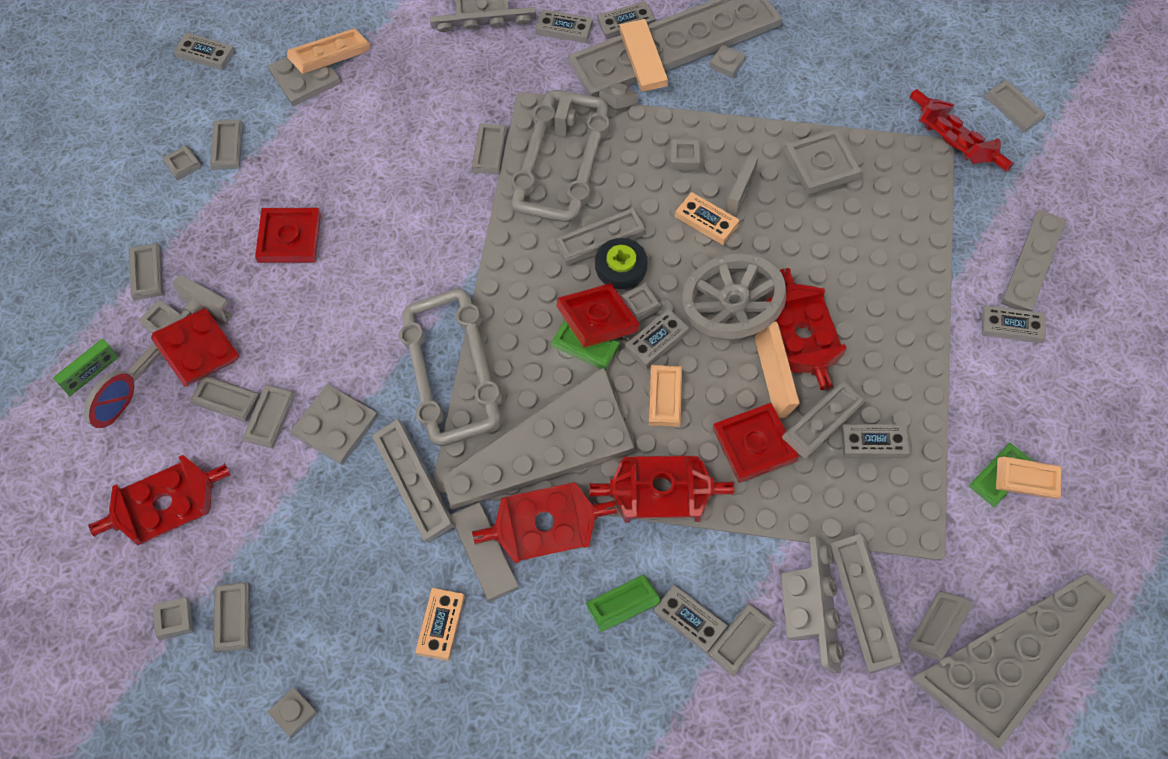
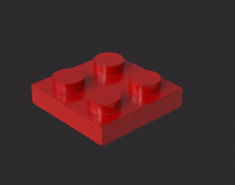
[255,208,321,263]
[556,283,639,348]
[151,308,239,387]
[713,403,799,483]

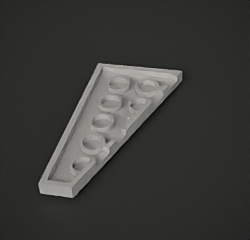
[442,368,634,510]
[911,574,1116,751]

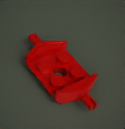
[909,89,1014,172]
[766,268,847,390]
[88,455,231,546]
[590,456,734,523]
[472,482,617,563]

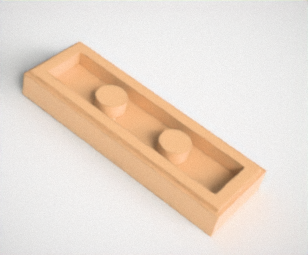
[620,19,668,92]
[287,28,370,74]
[754,322,800,418]

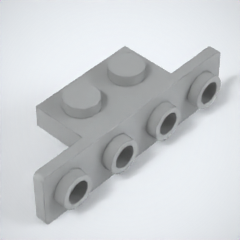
[430,0,536,32]
[781,535,844,674]

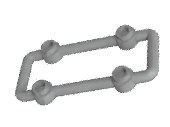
[511,90,609,221]
[399,288,502,446]

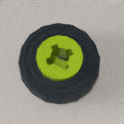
[595,238,648,289]

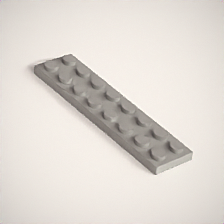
[568,0,782,97]

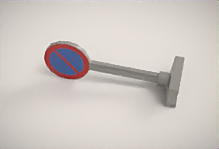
[84,274,233,428]

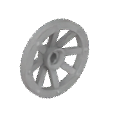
[682,254,786,339]

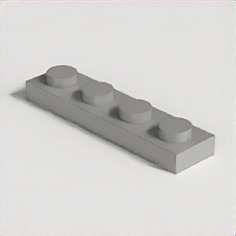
[1001,209,1067,311]
[372,419,456,543]
[830,533,904,674]

